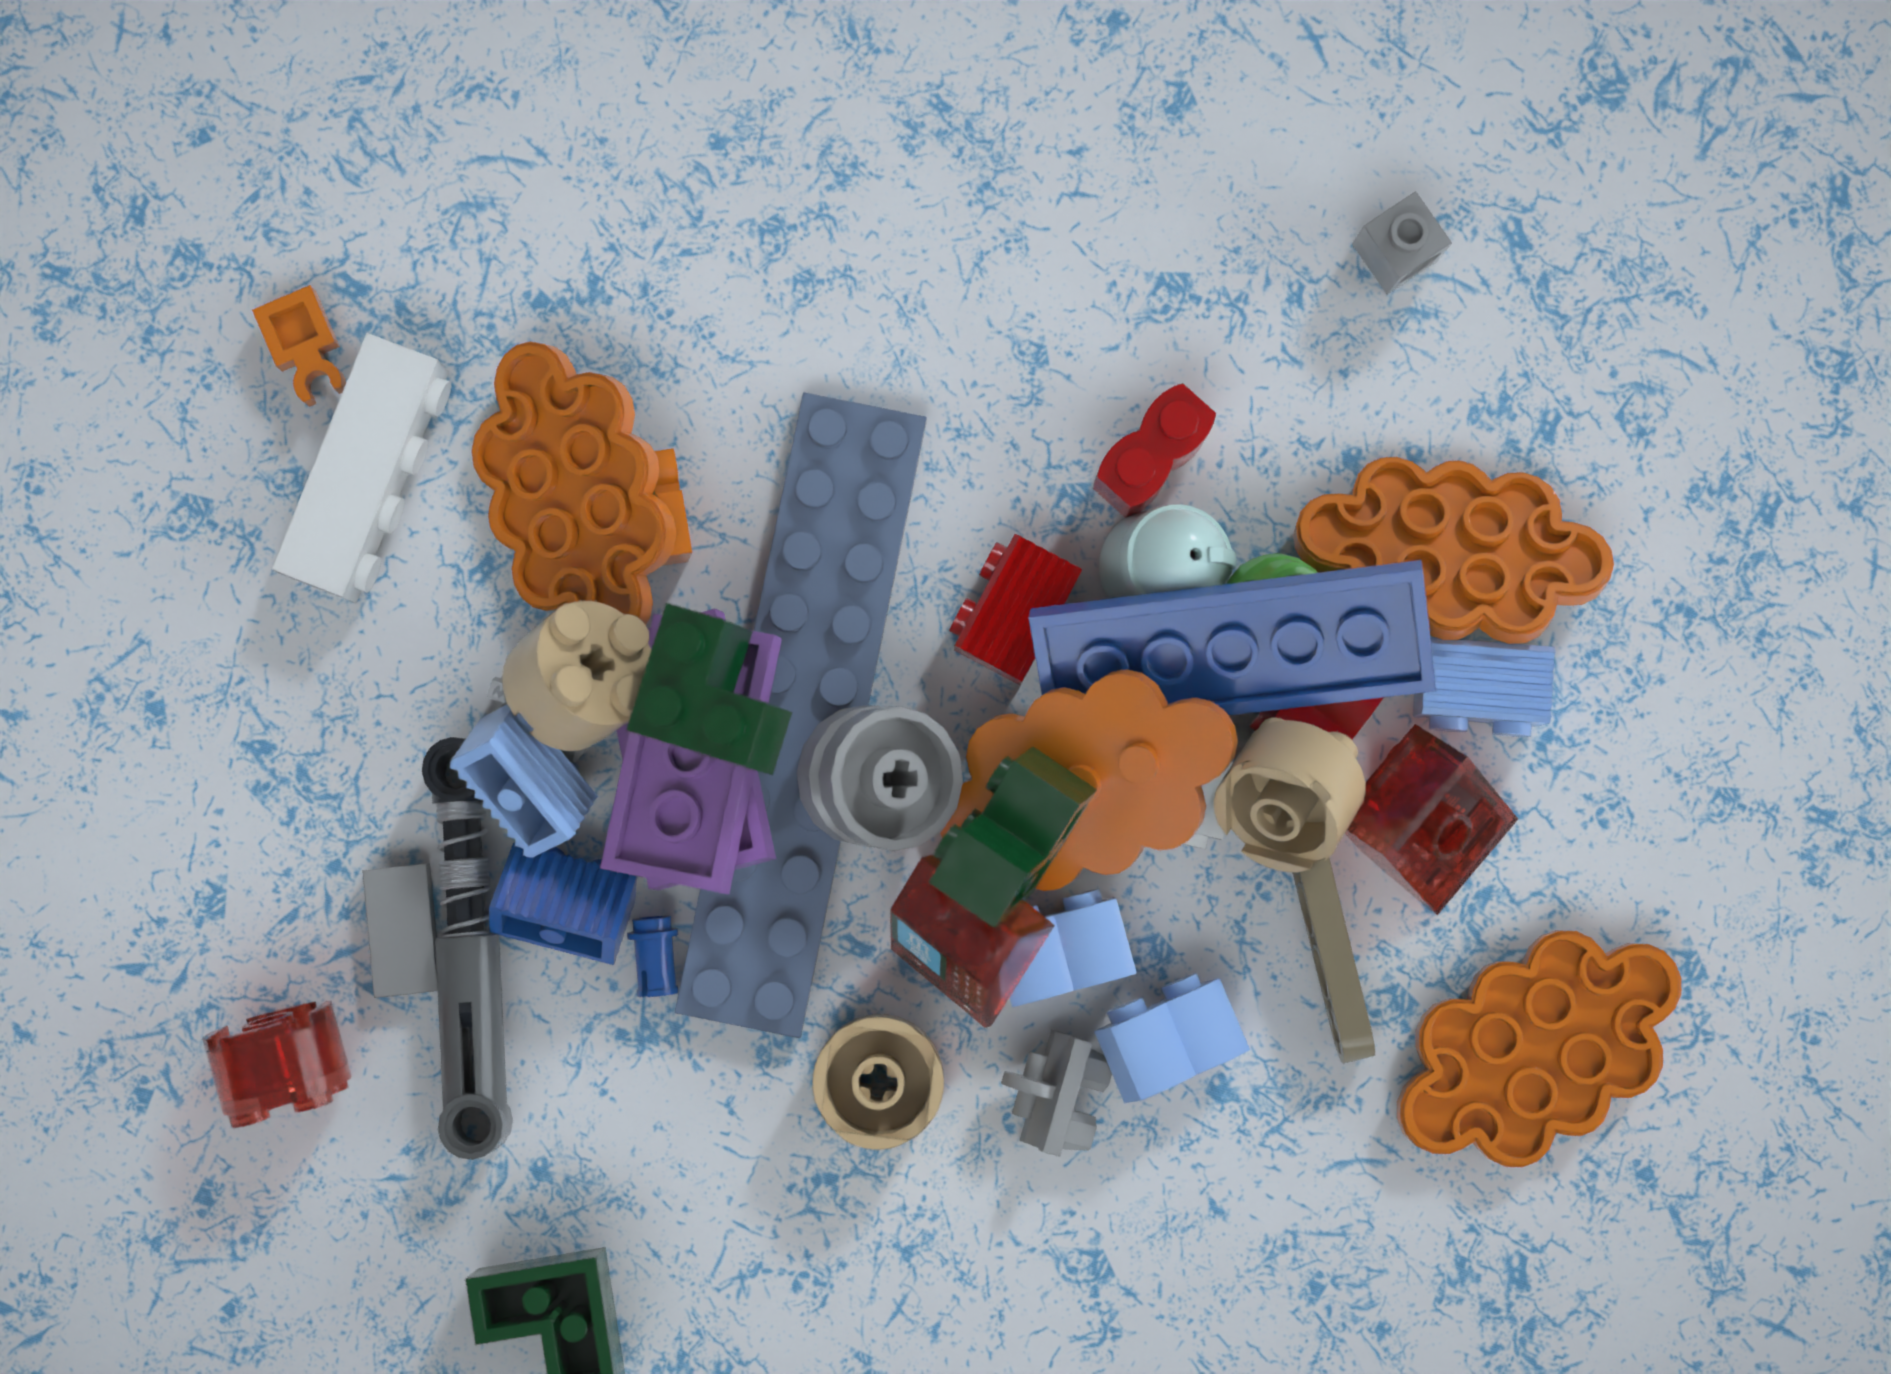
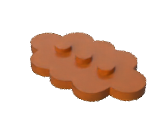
[471,341,677,625]
[1293,457,1614,644]
[940,670,1238,891]
[1396,930,1682,1167]

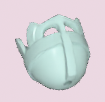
[1099,504,1237,599]

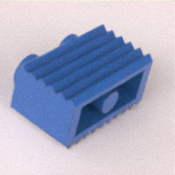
[489,842,637,965]

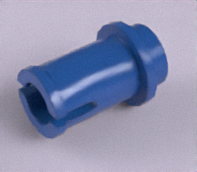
[627,916,678,997]

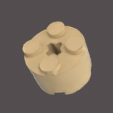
[502,601,651,751]
[1214,717,1366,872]
[812,1014,944,1150]

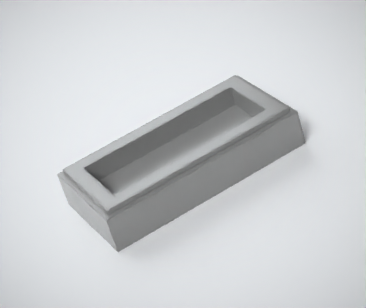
[362,864,437,998]

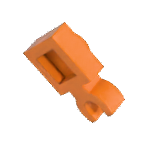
[252,285,346,407]
[653,448,692,566]

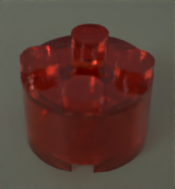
[202,1001,352,1128]

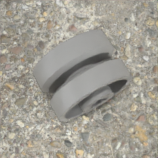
[797,705,963,851]

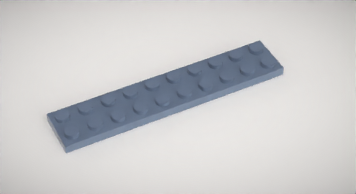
[674,392,927,1038]

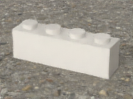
[272,333,451,603]

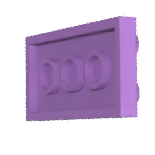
[600,614,782,894]

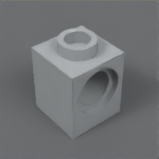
[1352,191,1452,295]

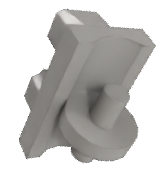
[1001,1029,1112,1157]

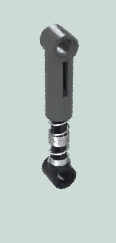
[422,737,513,1160]

